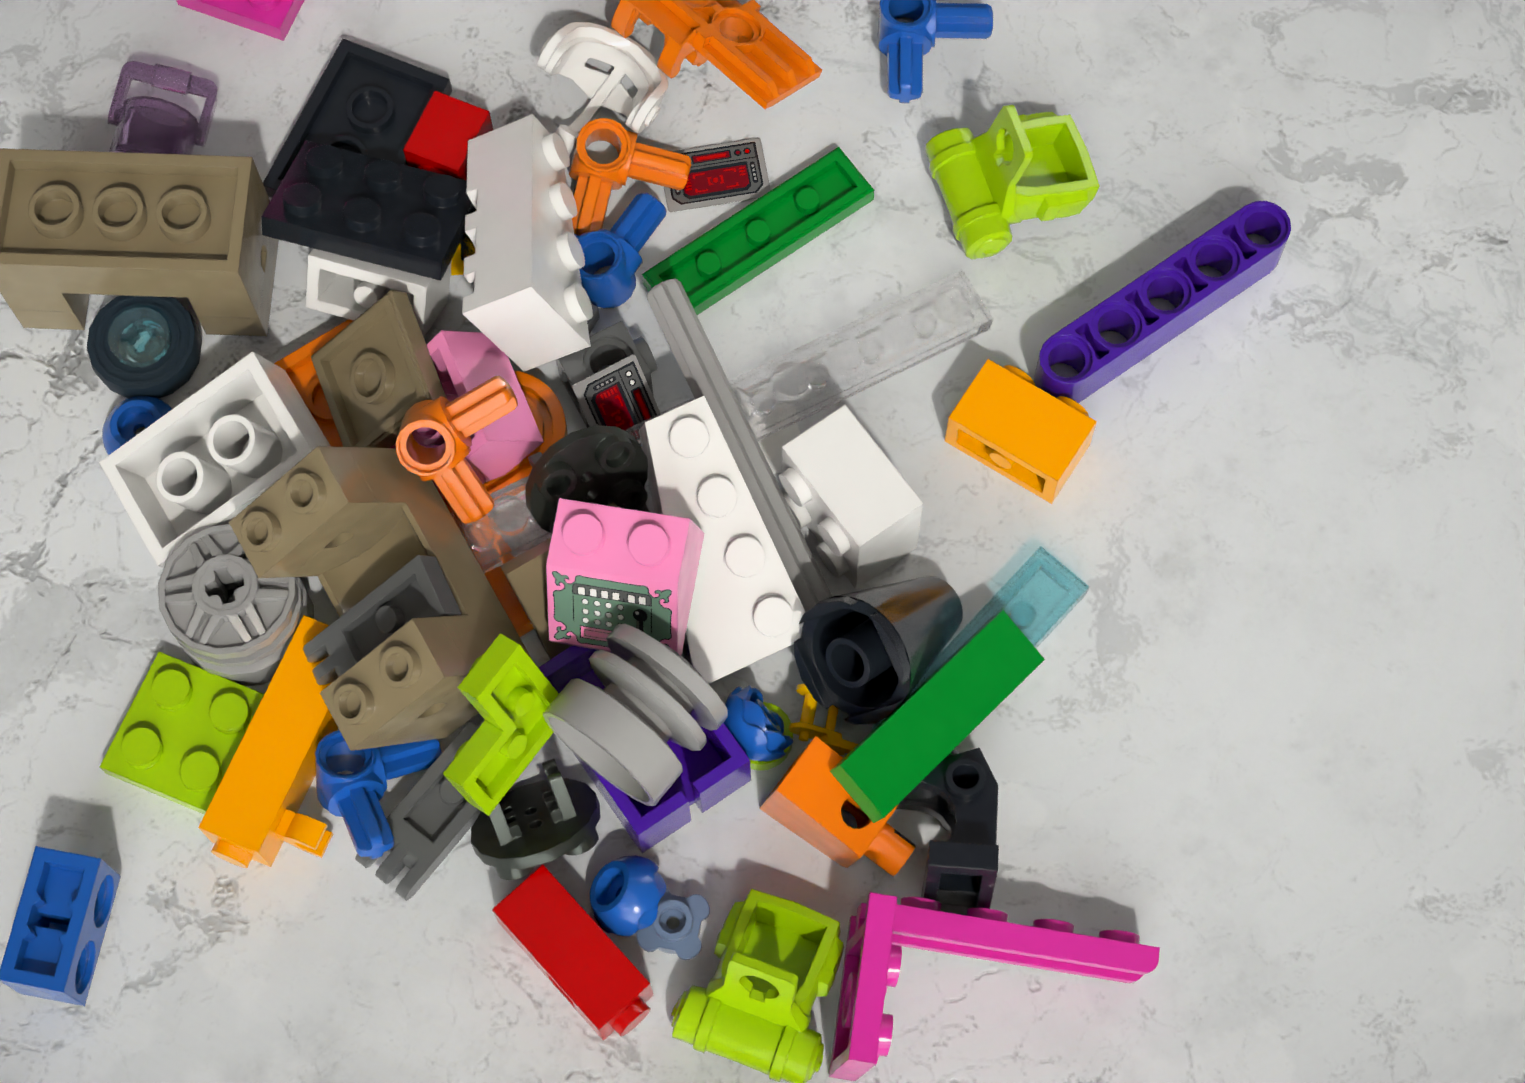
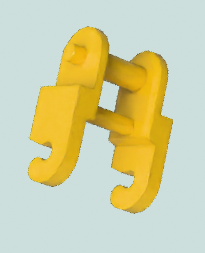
[789,684,858,755]

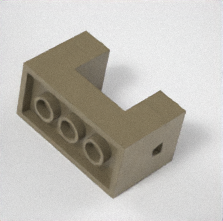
[0,148,279,337]
[229,446,533,751]

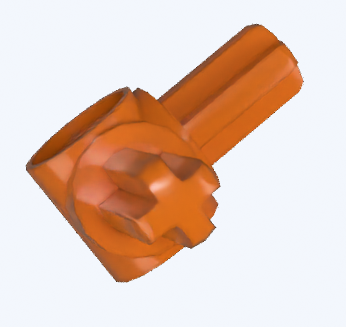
[569,118,691,236]
[396,375,518,524]

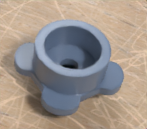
[636,888,710,960]

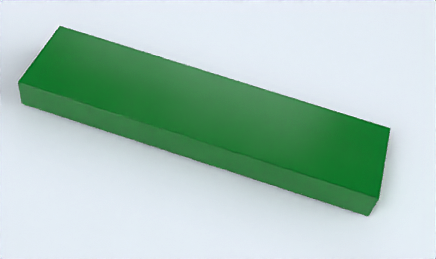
[642,147,875,315]
[830,610,1045,823]

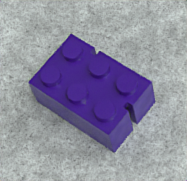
[538,646,751,854]

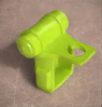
[925,105,1100,260]
[671,889,844,1083]

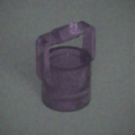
[108,61,218,155]

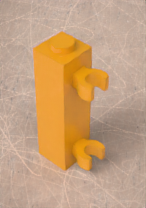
[198,615,338,868]

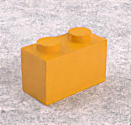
[945,359,1097,504]

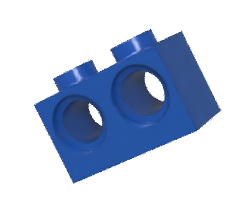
[0,846,121,1006]

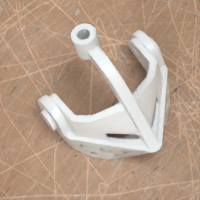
[537,22,669,155]

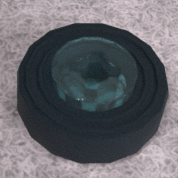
[87,295,202,398]

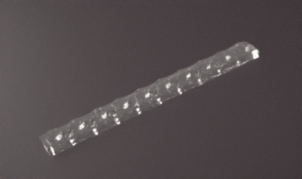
[451,269,994,573]

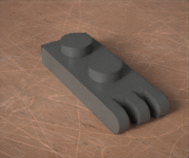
[303,555,462,685]
[355,720,482,901]

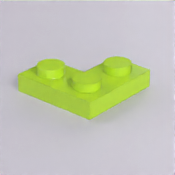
[443,633,559,816]

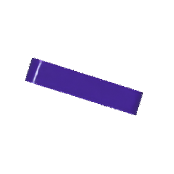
[1034,201,1291,403]

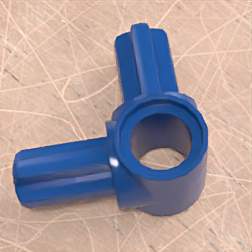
[878,0,993,104]
[574,192,667,309]
[315,730,441,860]

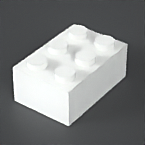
[99,351,330,568]

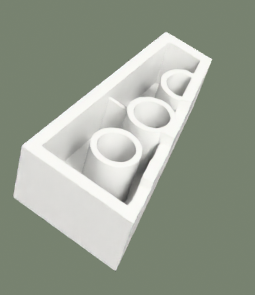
[462,114,593,372]
[639,396,805,684]

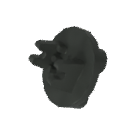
[525,424,648,534]
[471,758,601,880]

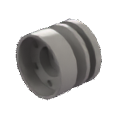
[158,524,314,686]
[543,624,728,806]

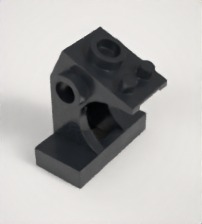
[896,748,999,916]

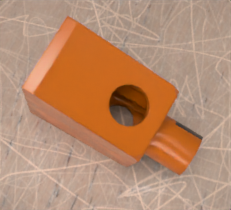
[759,736,917,877]

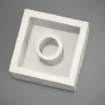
[779,405,923,589]

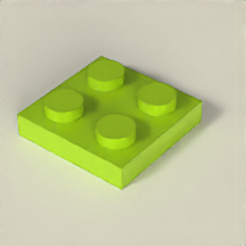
[100,652,264,815]

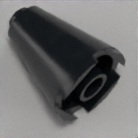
[794,576,963,725]

